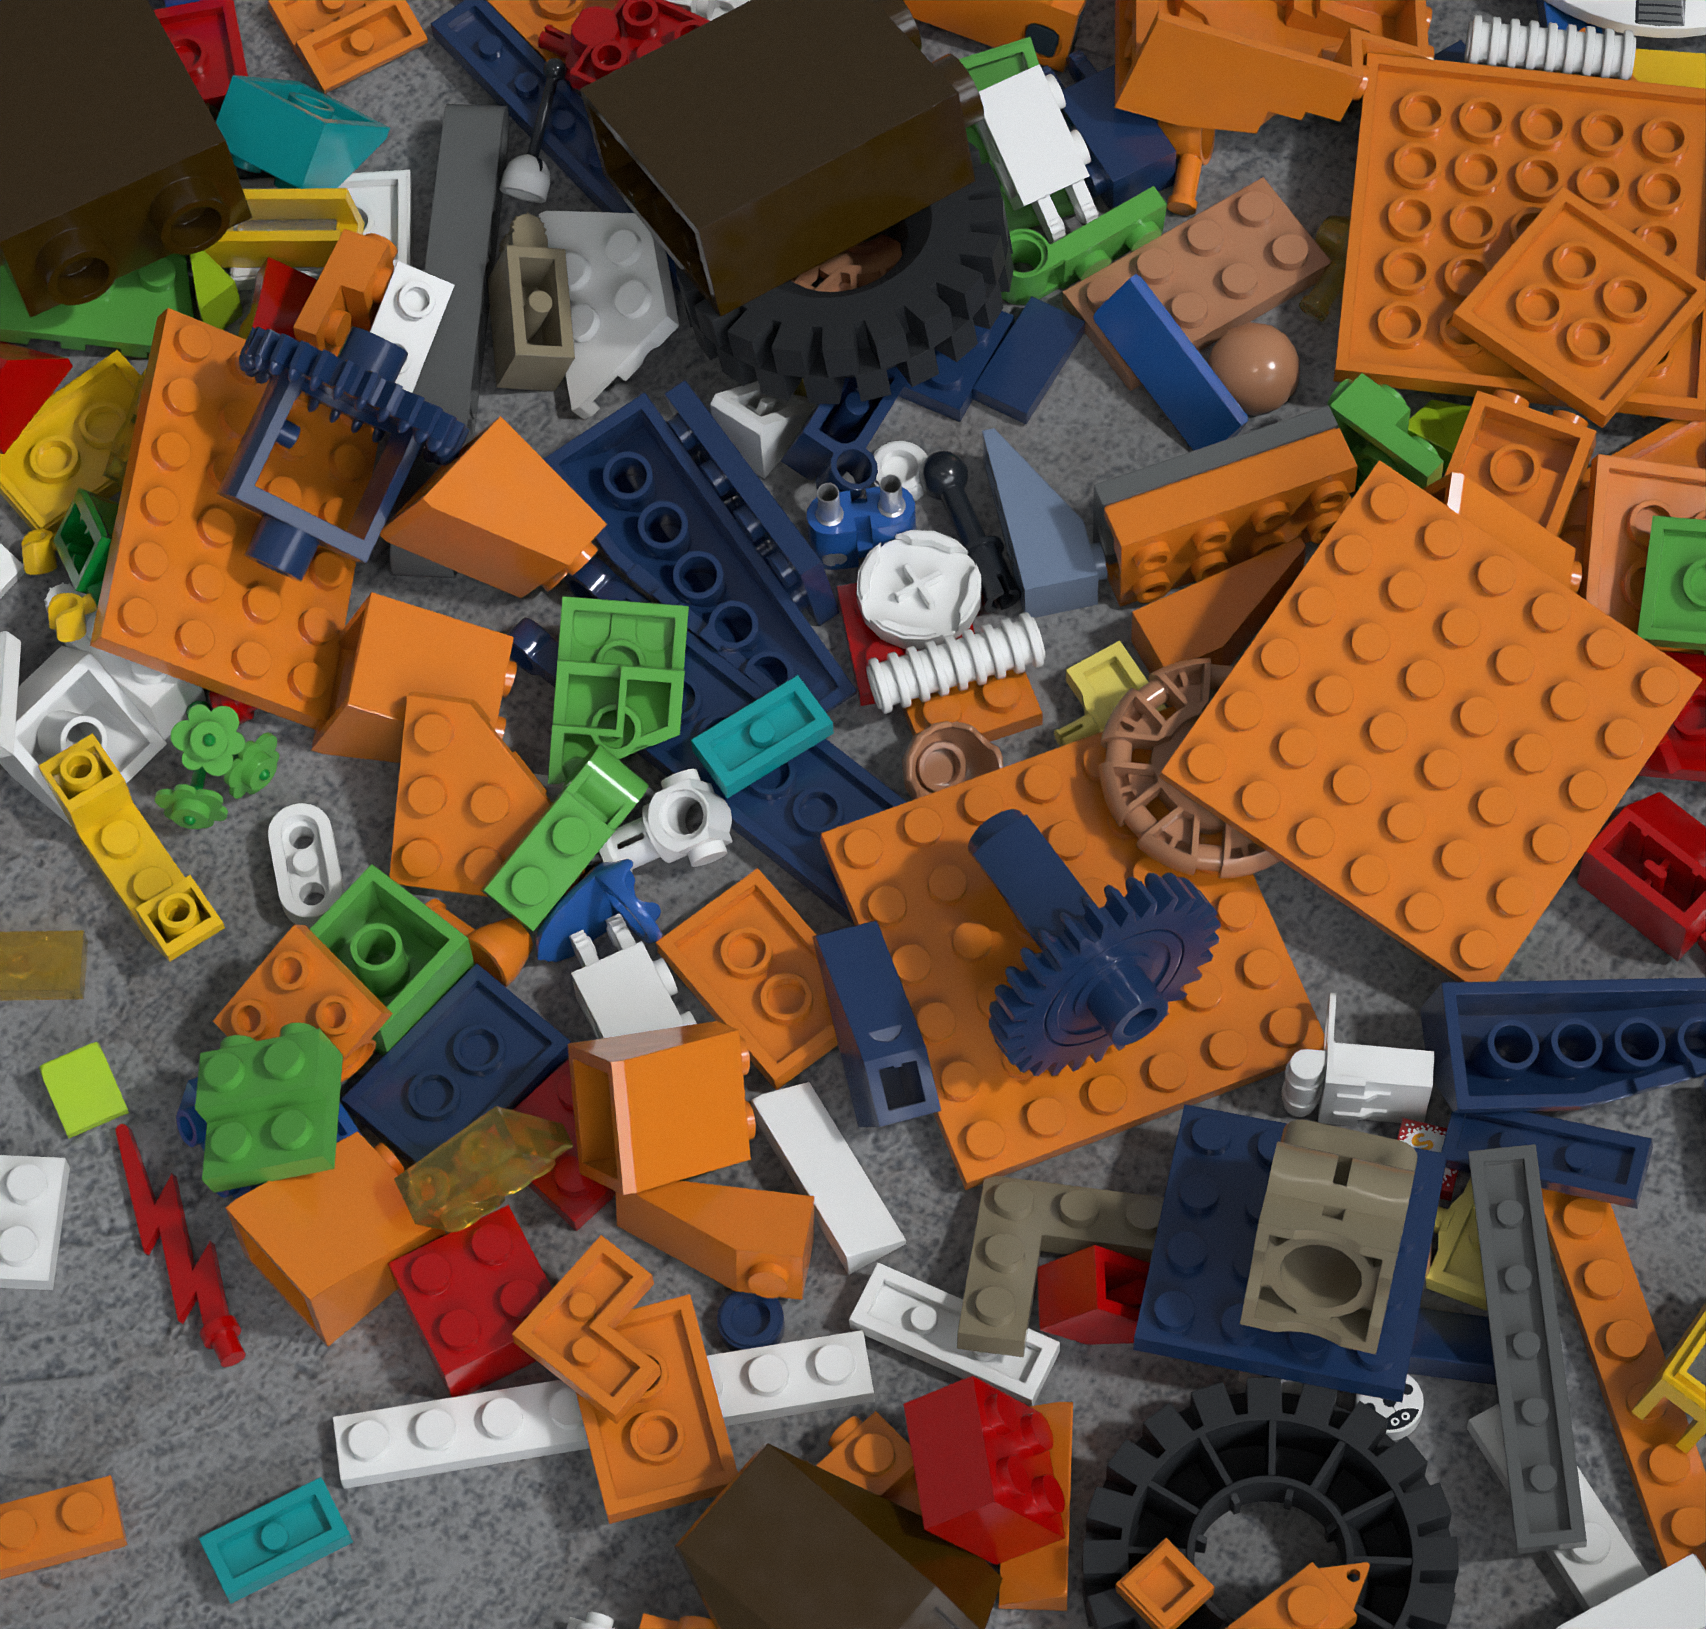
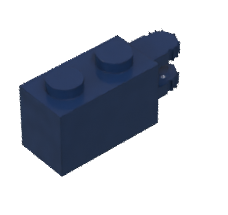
[1042,50,1176,210]

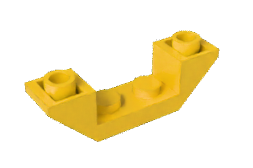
[38,733,225,962]

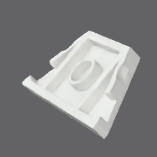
[539,211,679,420]

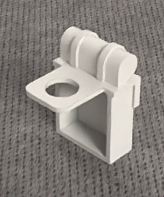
[1281,992,1434,1127]

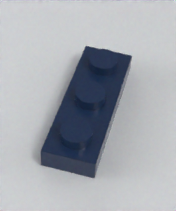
[1441,1111,1653,1209]

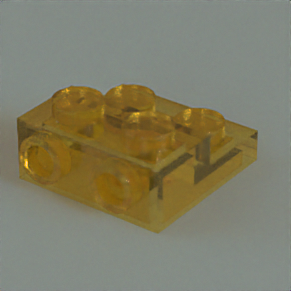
[394,1106,574,1232]

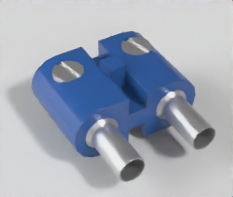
[807,474,916,570]

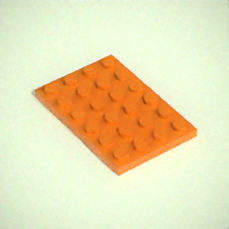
[90,308,378,730]

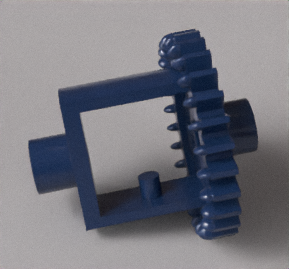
[217,326,470,582]
[968,809,1221,1076]

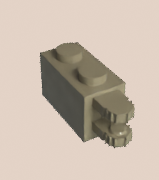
[488,212,575,391]

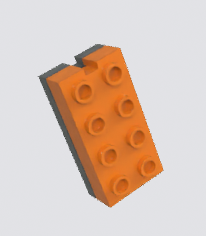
[1093,405,1358,607]

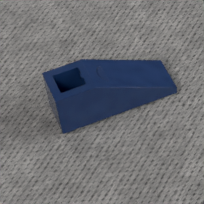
[812,921,941,1127]

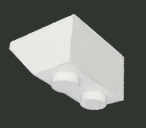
[0,646,167,827]

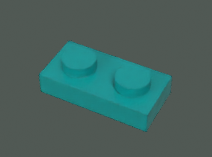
[691,675,834,798]
[199,1477,353,1604]

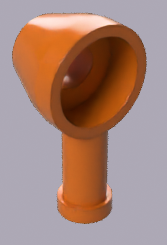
[1158,120,1215,216]
[425,898,534,987]

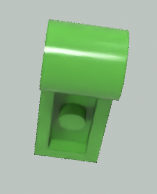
[1001,186,1167,305]
[481,744,649,931]

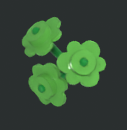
[155,701,279,829]

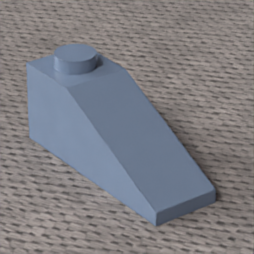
[982,428,1107,618]

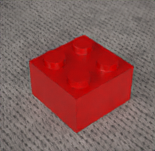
[388,1204,552,1398]
[903,1375,1065,1565]

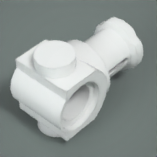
[599,769,733,872]

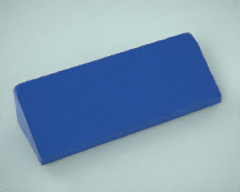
[1093,274,1249,451]

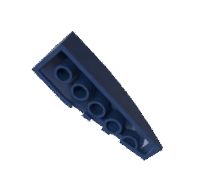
[544,392,857,713]
[1420,978,1706,1113]

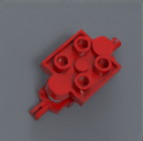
[538,0,710,90]

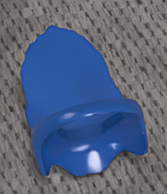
[536,859,662,962]

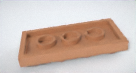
[1063,177,1332,391]

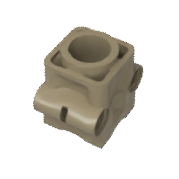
[1240,1119,1418,1354]

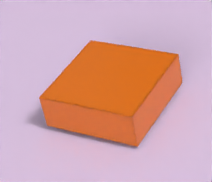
[1116,1538,1215,1629]

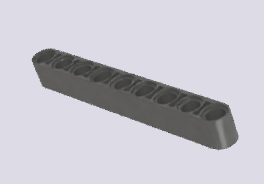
[390,104,509,578]

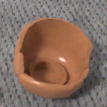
[1208,322,1300,416]
[902,721,1003,800]

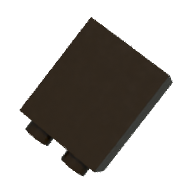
[0,0,252,318]
[580,0,984,317]

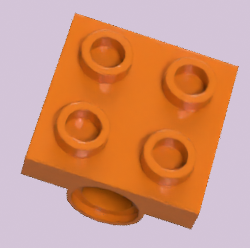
[213,924,393,1082]

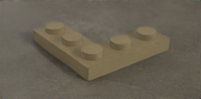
[957,1176,1164,1358]

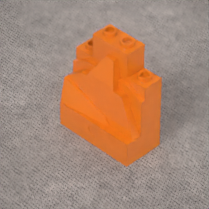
[1115,0,1434,134]

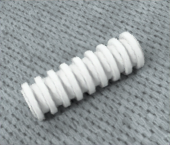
[1465,15,1636,80]
[866,612,1046,714]

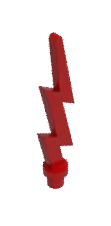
[115,1124,246,1367]

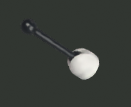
[499,58,567,203]

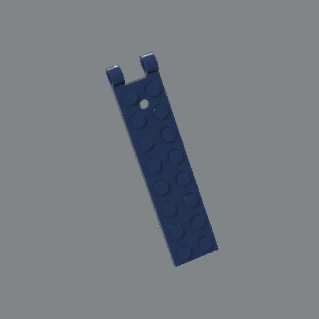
[506,556,906,926]

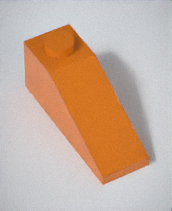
[1131,537,1306,674]
[616,1181,815,1300]

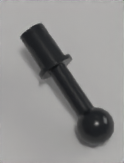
[919,451,1022,612]

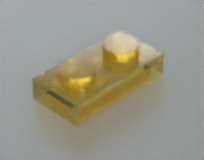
[0,930,88,1001]

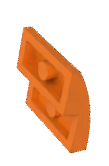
[268,0,428,94]

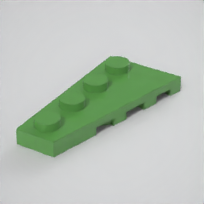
[0,253,194,358]

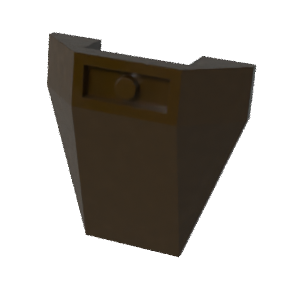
[674,1443,1003,1629]

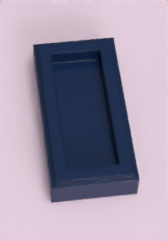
[972,296,1085,424]

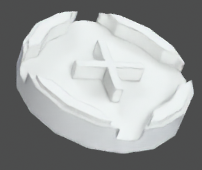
[857,530,982,650]

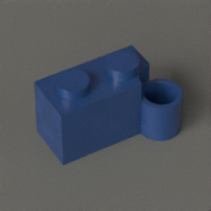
[781,367,907,501]

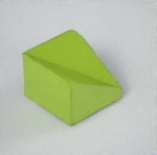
[1408,400,1471,474]

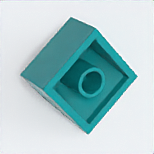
[216,75,390,189]

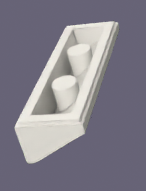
[751,1082,906,1275]

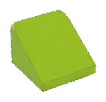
[190,250,243,330]
[39,1042,129,1139]

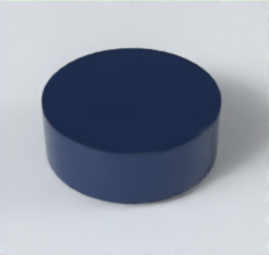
[717,1291,785,1352]

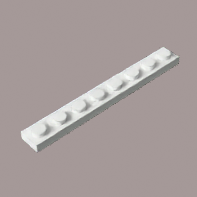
[333,1330,875,1489]

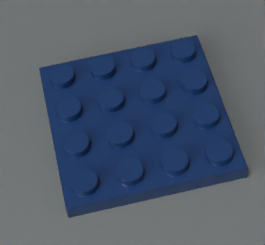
[1133,1104,1447,1403]

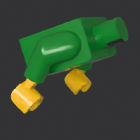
[21,487,119,642]

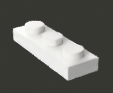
[849,1263,1060,1406]

